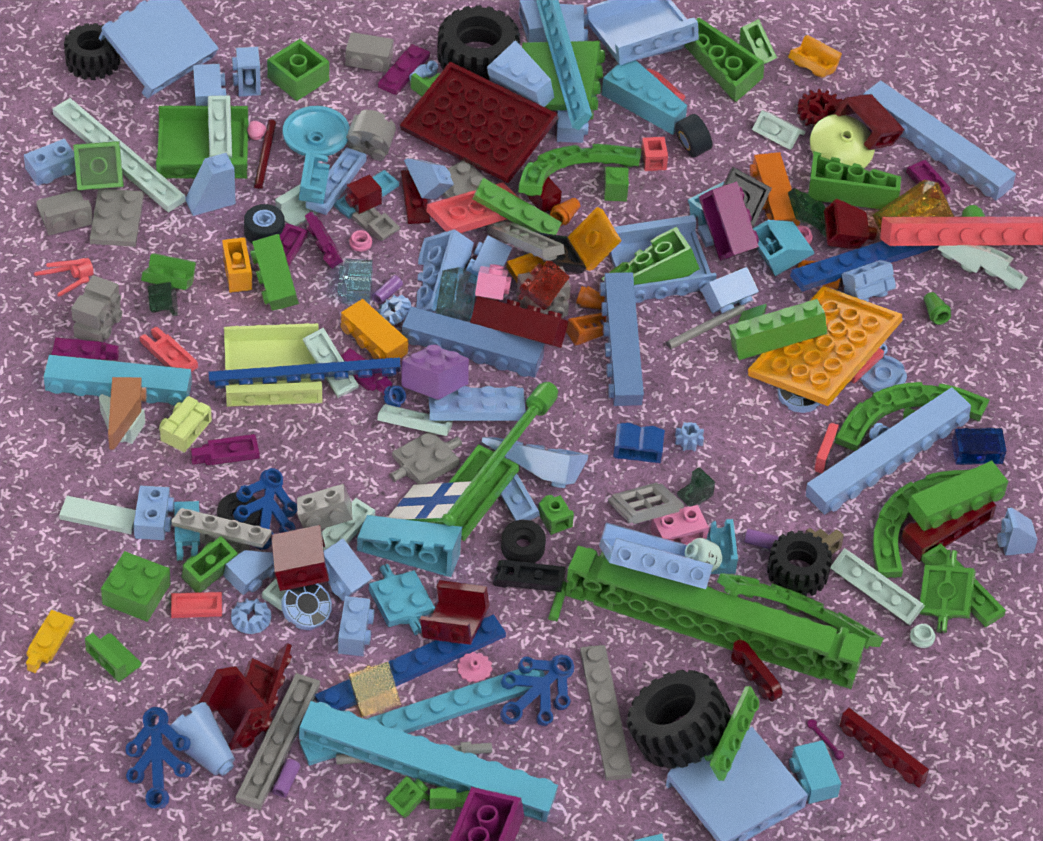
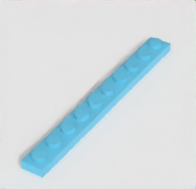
[536,0,592,130]
[300,666,545,766]

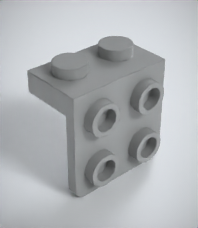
[36,190,93,235]

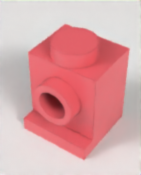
[641,137,668,171]

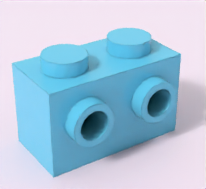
[789,740,841,804]

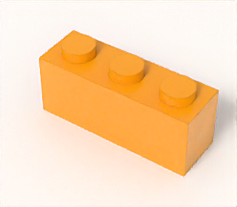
[340,298,408,359]

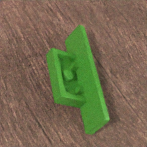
[704,686,759,781]

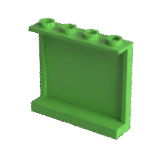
[522,41,605,119]
[156,106,248,179]

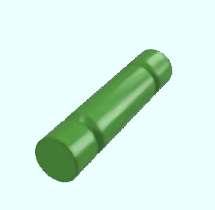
[548,581,567,622]

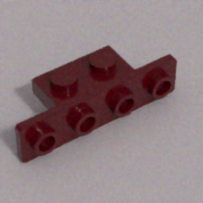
[244,643,292,737]

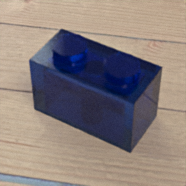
[952,428,1007,465]

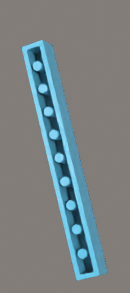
[299,701,558,822]

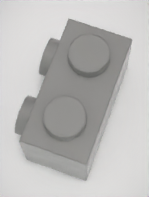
[346,32,394,72]
[297,484,353,529]

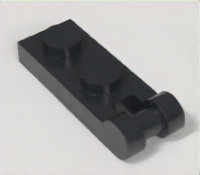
[493,560,566,593]

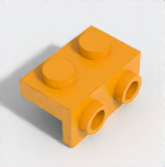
[788,35,842,77]

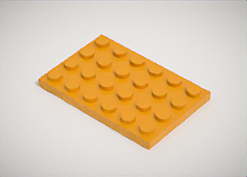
[748,286,903,406]

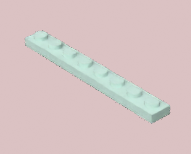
[53,98,186,213]

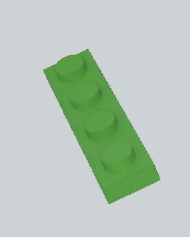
[472,178,562,235]
[921,544,1006,627]

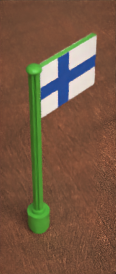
[388,382,558,526]

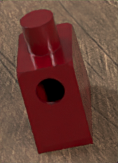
[824,199,877,249]

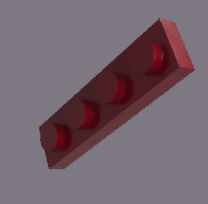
[839,708,929,788]

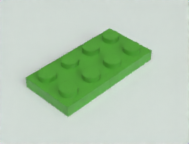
[433,444,519,541]

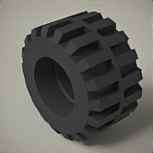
[64,23,120,80]
[767,530,832,596]

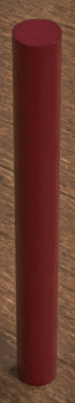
[254,119,276,189]

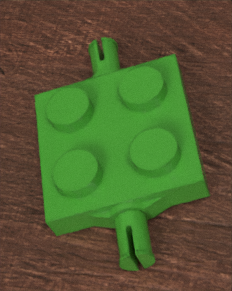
[920,550,976,633]

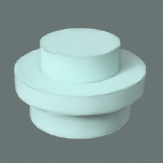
[910,624,935,648]

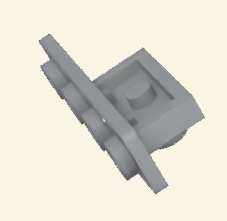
[171,508,272,553]

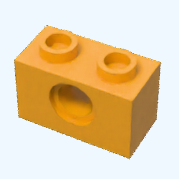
[222,237,252,293]

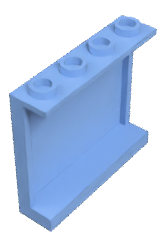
[99,0,219,99]
[587,0,699,65]
[609,215,717,303]
[599,522,713,589]
[666,727,808,841]

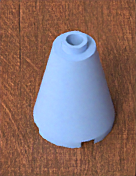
[166,702,235,776]

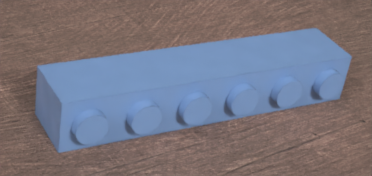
[600,272,644,406]
[402,306,545,378]

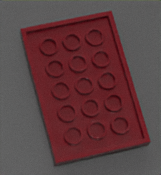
[400,62,559,184]

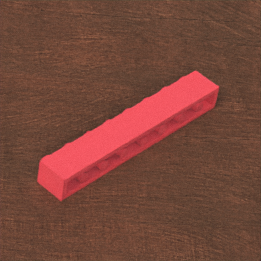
[880,217,1043,246]

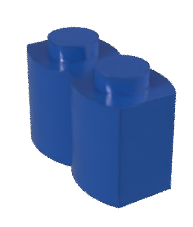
[613,423,665,463]

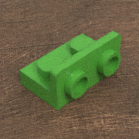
[141,253,196,290]

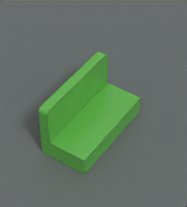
[85,632,141,682]

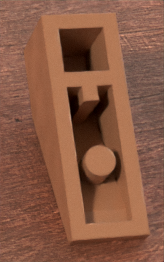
[108,377,147,450]

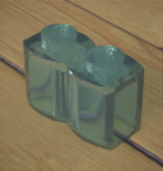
[338,258,373,305]

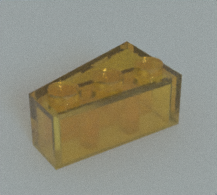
[872,179,954,232]

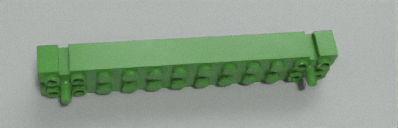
[565,546,866,689]

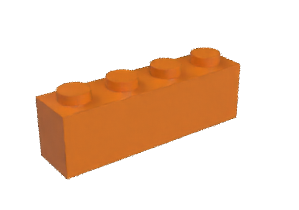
[750,152,801,226]

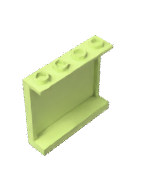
[224,323,322,407]

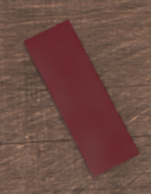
[401,170,430,224]

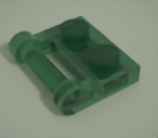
[788,188,827,237]

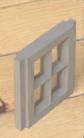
[608,482,684,524]

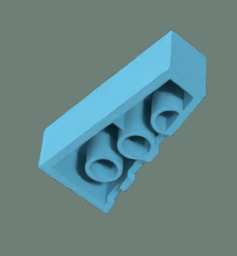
[602,60,687,135]
[357,515,462,577]

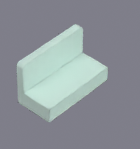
[752,110,806,150]
[275,184,318,226]

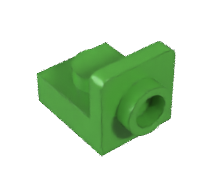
[385,776,430,818]

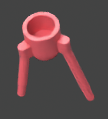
[34,258,94,296]

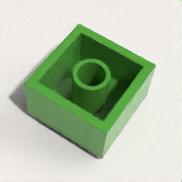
[267,39,329,101]
[73,141,124,190]
[101,551,171,622]

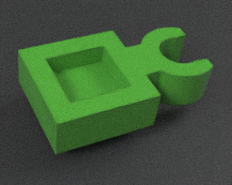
[429,786,469,809]

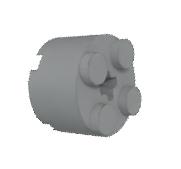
[346,110,396,161]

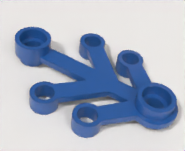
[233,468,297,550]
[500,655,574,726]
[125,707,192,809]

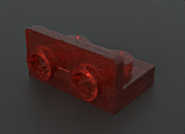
[517,260,570,310]

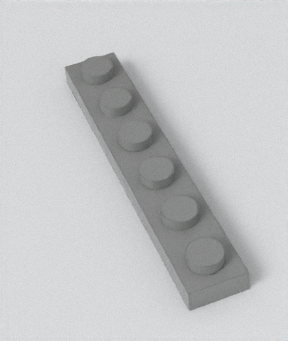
[486,220,565,261]
[580,645,632,781]
[236,673,320,811]

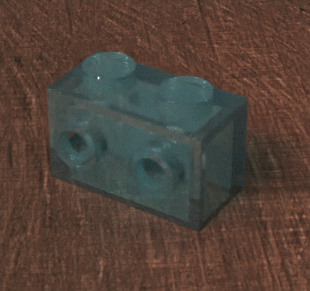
[436,267,478,321]

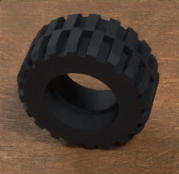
[437,5,520,81]
[627,670,731,769]

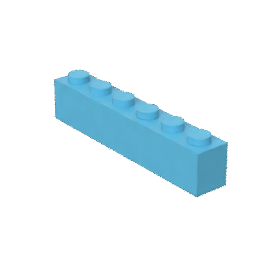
[44,355,192,406]

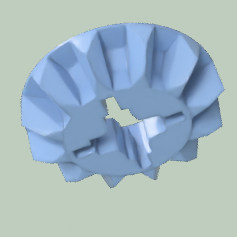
[377,295,411,326]
[231,598,271,634]

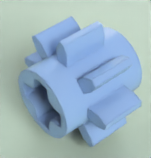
[675,422,704,452]

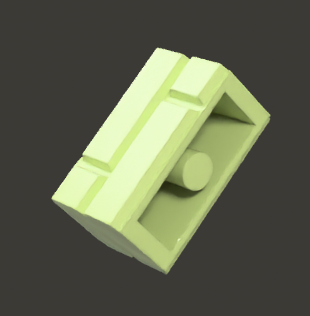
[159,396,212,453]

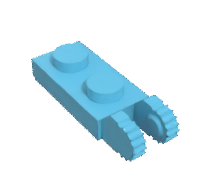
[174,501,200,561]

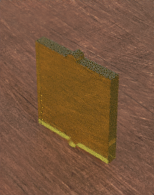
[348,662,401,717]

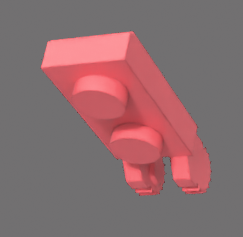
[139,327,198,372]

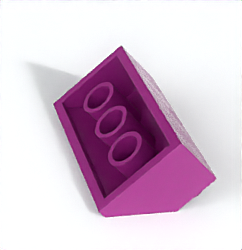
[449,787,525,841]

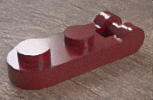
[731,640,783,702]

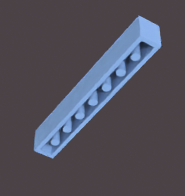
[557,4,589,143]
[864,80,1016,201]
[806,387,971,515]

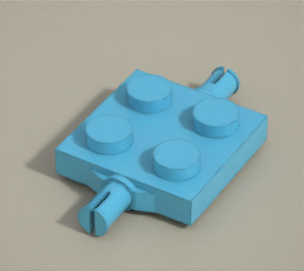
[368,564,435,635]

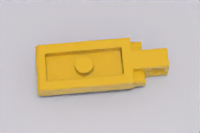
[26,610,75,673]

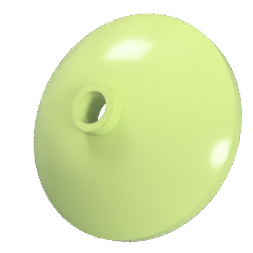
[810,114,875,168]

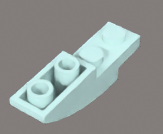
[938,245,1028,290]

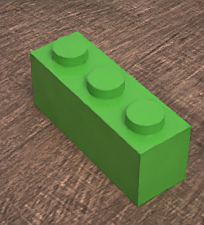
[250,234,299,311]

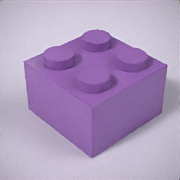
[401,345,469,400]

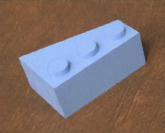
[487,40,554,107]

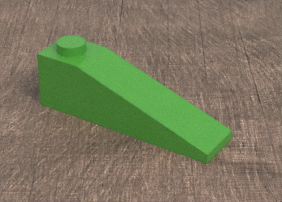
[602,227,700,285]

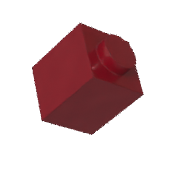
[345,174,382,214]
[527,177,562,212]

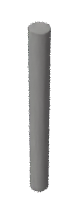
[666,304,746,349]

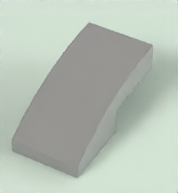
[352,208,400,241]

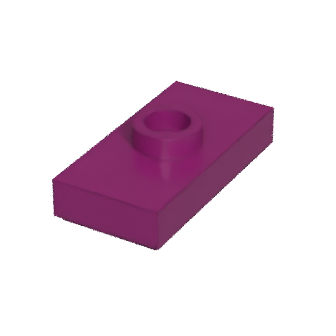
[906,160,951,201]

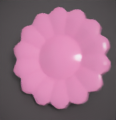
[457,652,492,683]

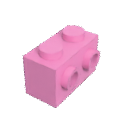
[475,264,512,300]
[650,505,709,545]

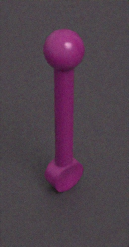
[807,719,844,760]

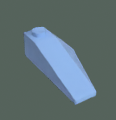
[416,229,474,312]
[482,437,589,488]

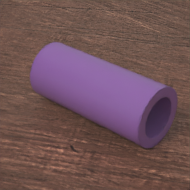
[372,275,403,304]
[744,529,779,550]
[272,759,300,798]

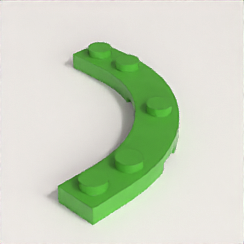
[519,144,642,196]
[835,382,989,451]
[872,470,969,578]
[717,573,884,649]

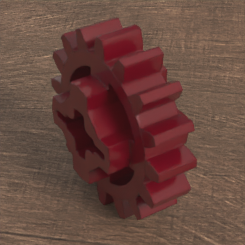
[797,89,842,128]

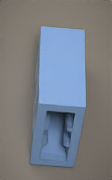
[185,153,236,216]

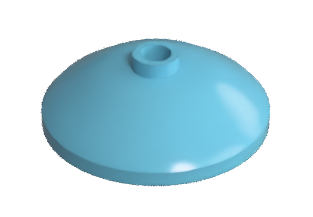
[283,106,350,156]

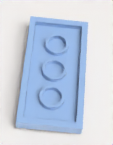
[429,386,526,421]

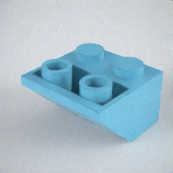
[753,220,815,276]

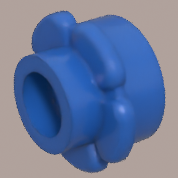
[384,385,406,407]

